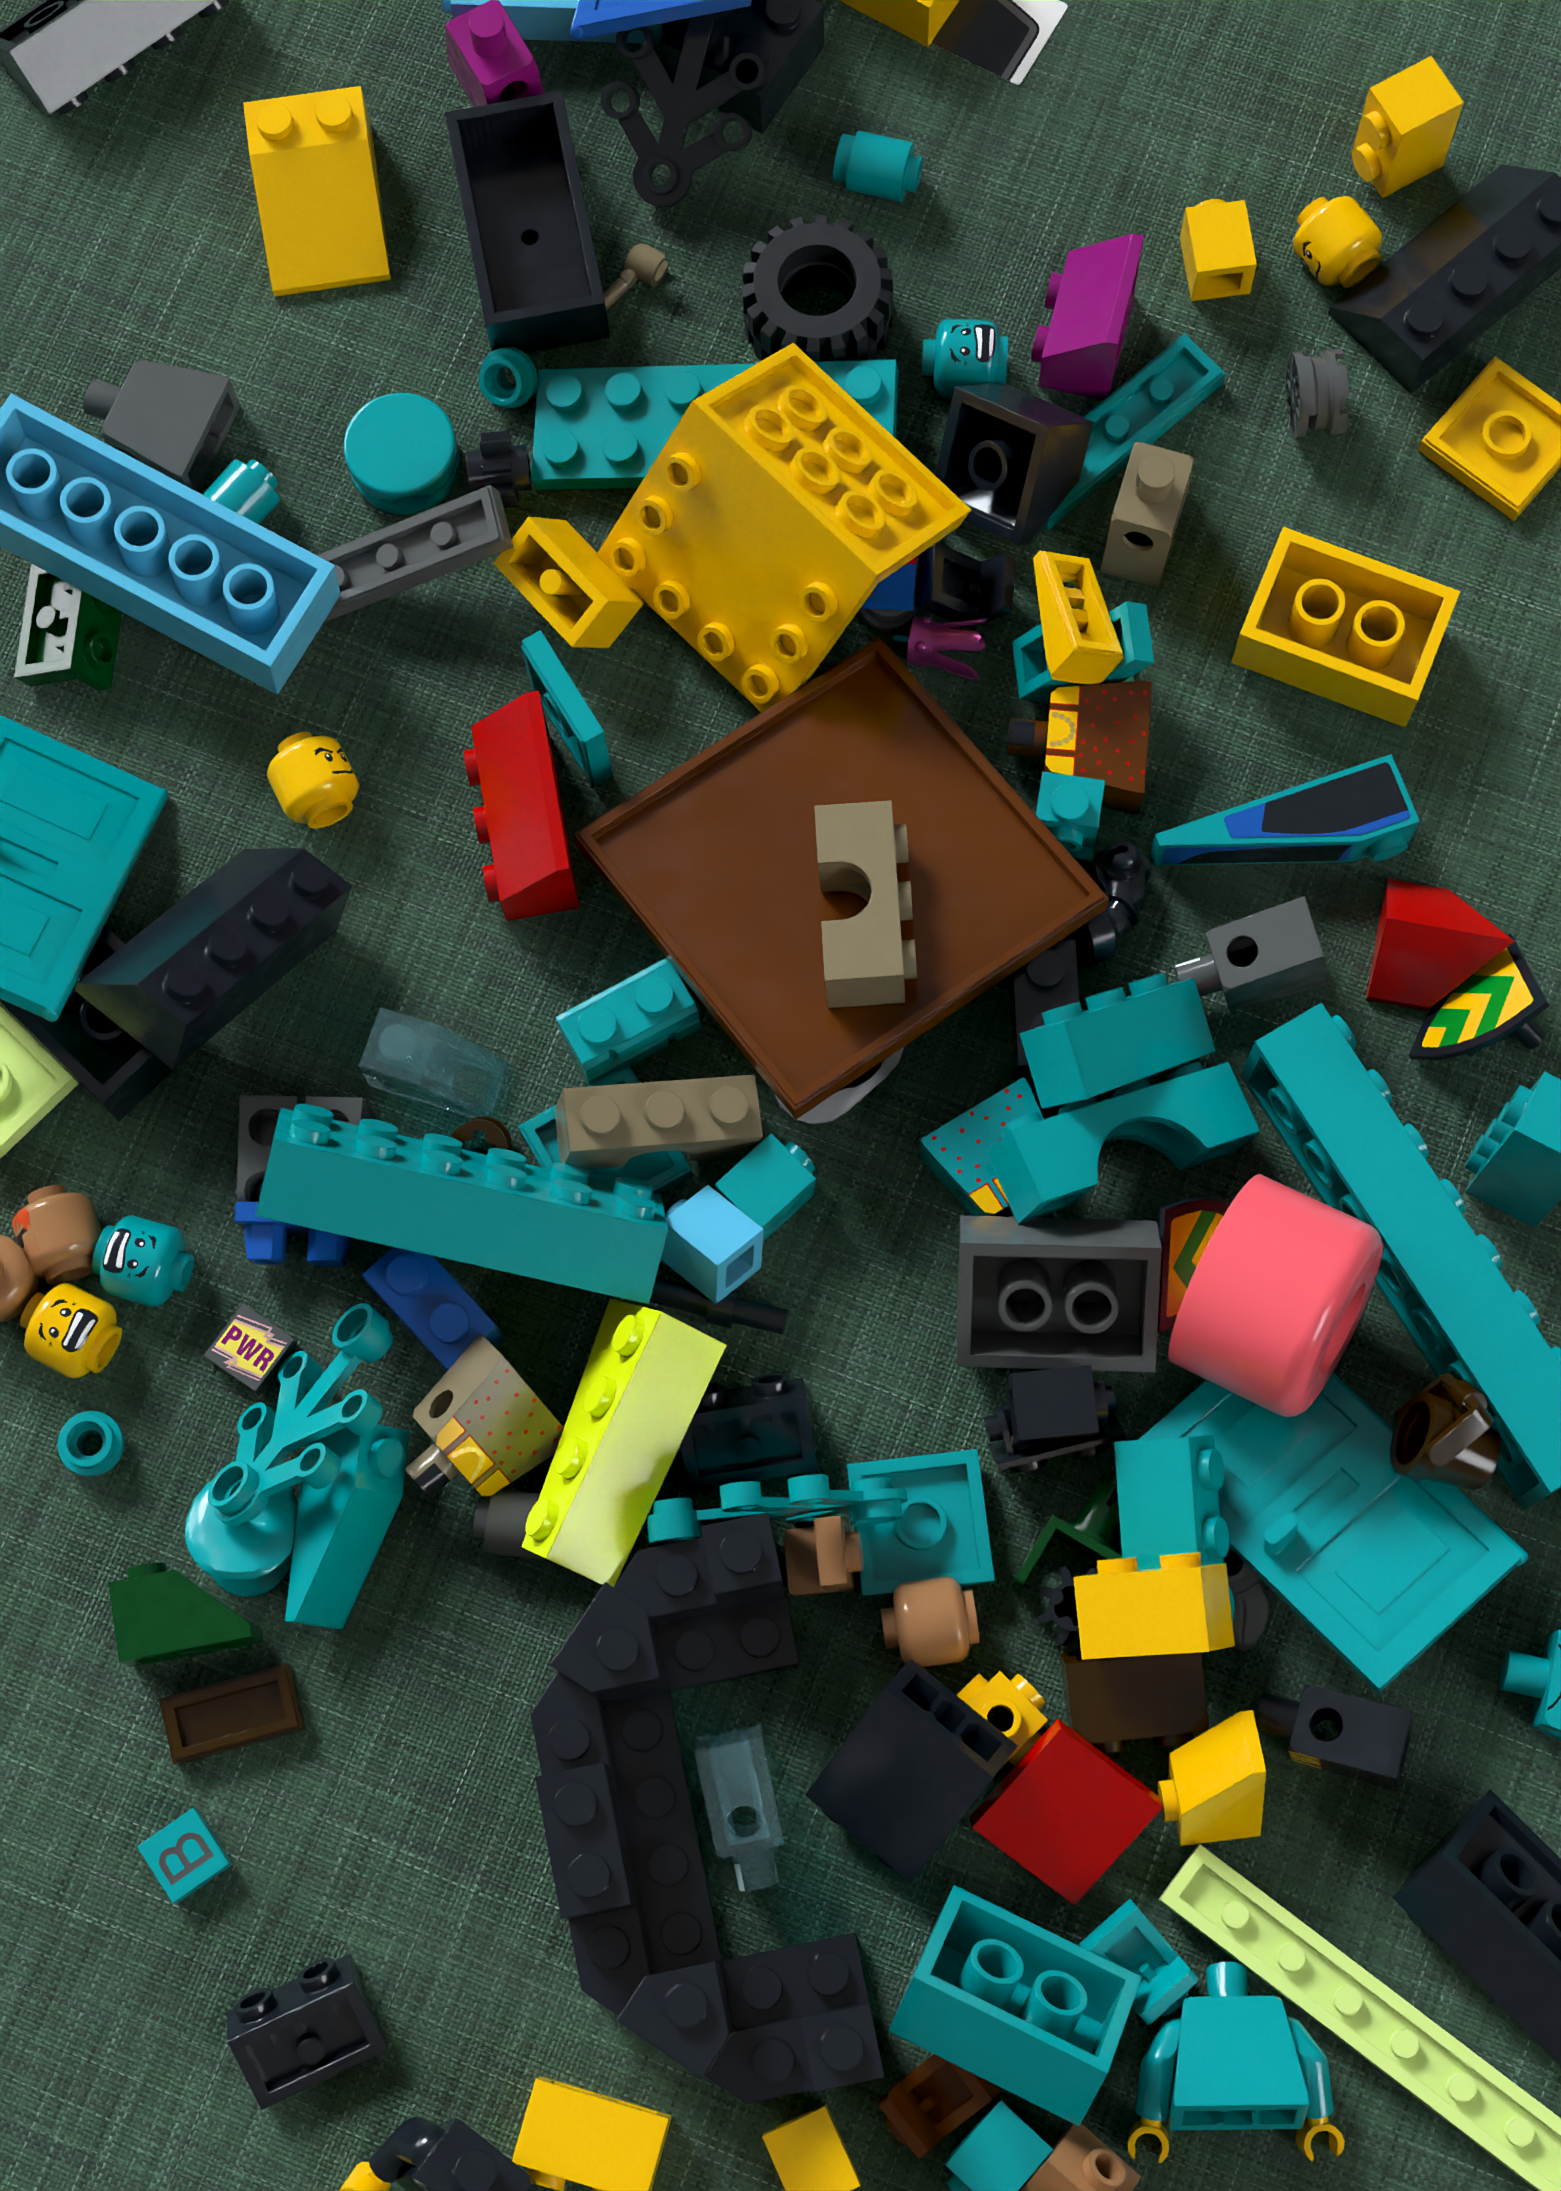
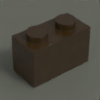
[1060,1651,1209,1753]

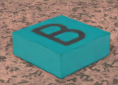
[137,1807,233,1904]

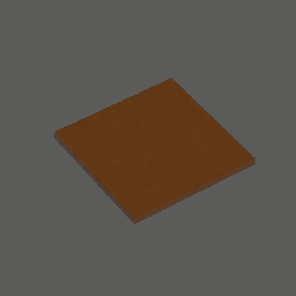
[574,637,1109,1119]

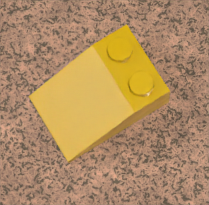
[243,86,391,297]

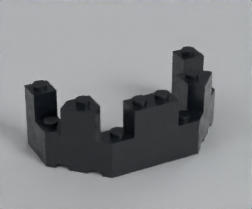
[530,1512,885,2104]

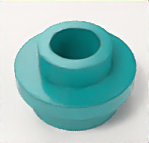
[479,347,538,408]
[57,1411,124,1477]

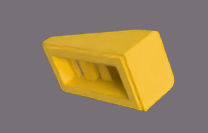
[1033,550,1125,685]

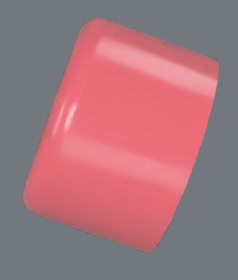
[1168,1174,1383,1417]

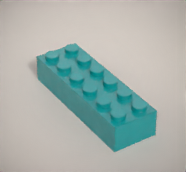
[255,1104,668,1304]

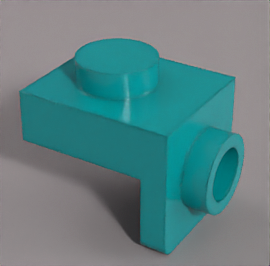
[1079,1899,1198,2025]

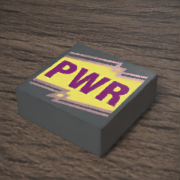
[204,1303,298,1395]

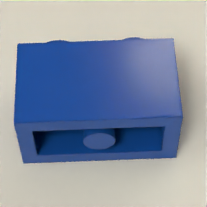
[362,1247,505,1372]

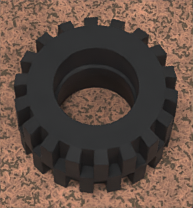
[742,215,893,362]

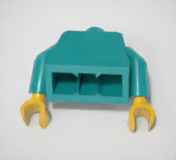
[1128,1962,1345,2163]

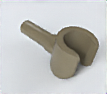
[603,244,669,311]

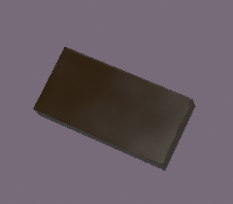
[159,1664,306,1766]

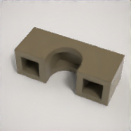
[814,800,917,1008]
[554,1075,763,1169]

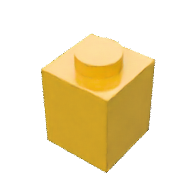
[1180,199,1257,302]
[762,2103,861,2191]

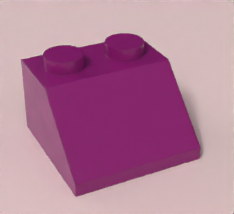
[1031,233,1145,400]

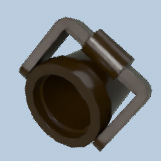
[1390,1373,1501,1490]

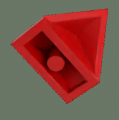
[1366,878,1514,1011]

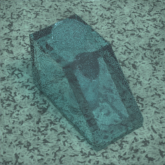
[359,1007,509,1118]

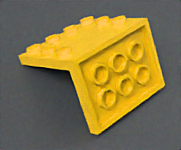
[596,343,971,713]

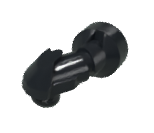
[1064,841,1150,968]

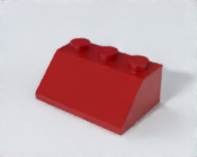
[464,690,580,921]

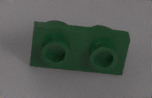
[14,565,122,691]

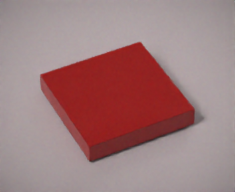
[969,1719,1163,1906]

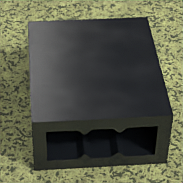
[805,1659,1018,1883]

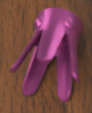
[893,616,987,681]

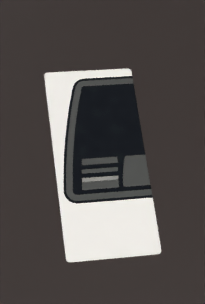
[931,0,1068,85]

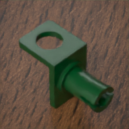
[1011,1473,1122,1592]

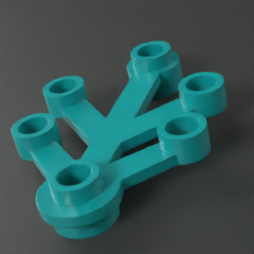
[208,1303,393,1526]
[647,1474,908,1546]

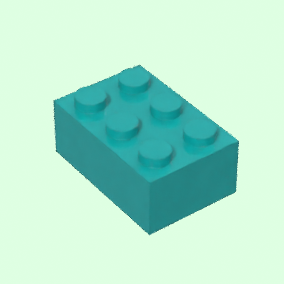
[888,1885,1142,2126]

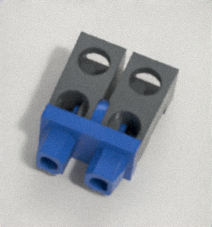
[235,1095,372,1267]

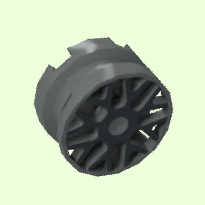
[1286,348,1349,438]

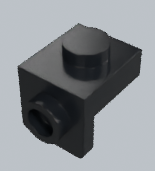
[915,543,1015,628]

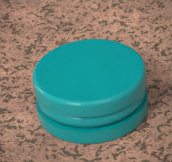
[344,393,460,514]

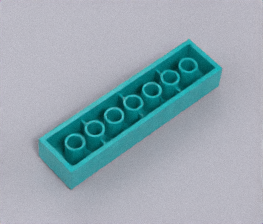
[1240,1002,1561,1510]

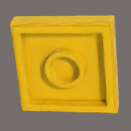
[1418,356,1561,521]

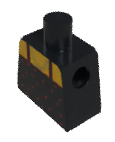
[1255,1685,1414,1792]

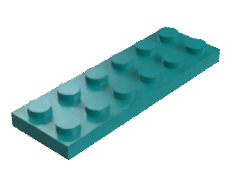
[531,360,899,490]

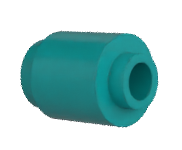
[833,130,923,202]
[203,459,280,524]

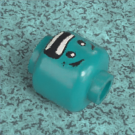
[922,318,1008,398]
[92,1216,194,1306]

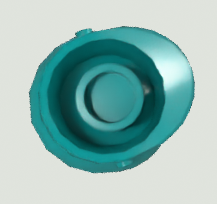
[185,1480,298,1597]

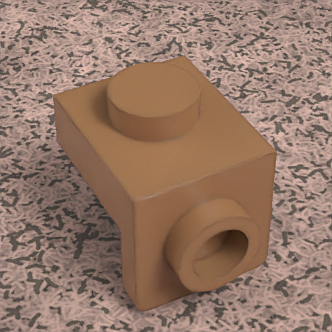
[783,1516,864,1597]

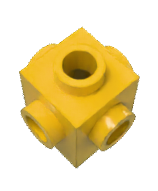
[957,1671,1048,1768]

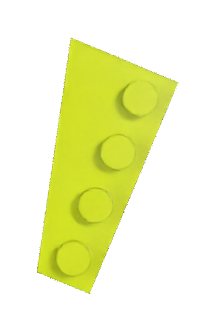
[521,1298,727,1587]

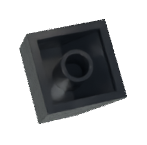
[935,382,1094,546]

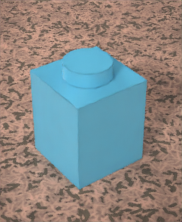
[661,1185,764,1304]

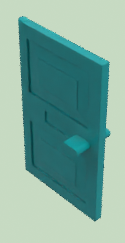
[0,715,169,1022]
[1139,1372,1528,1694]

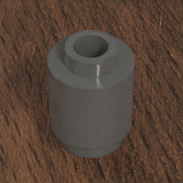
[472,1488,547,1562]

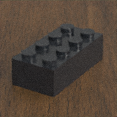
[445,91,610,353]

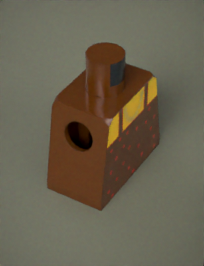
[1007,681,1152,814]

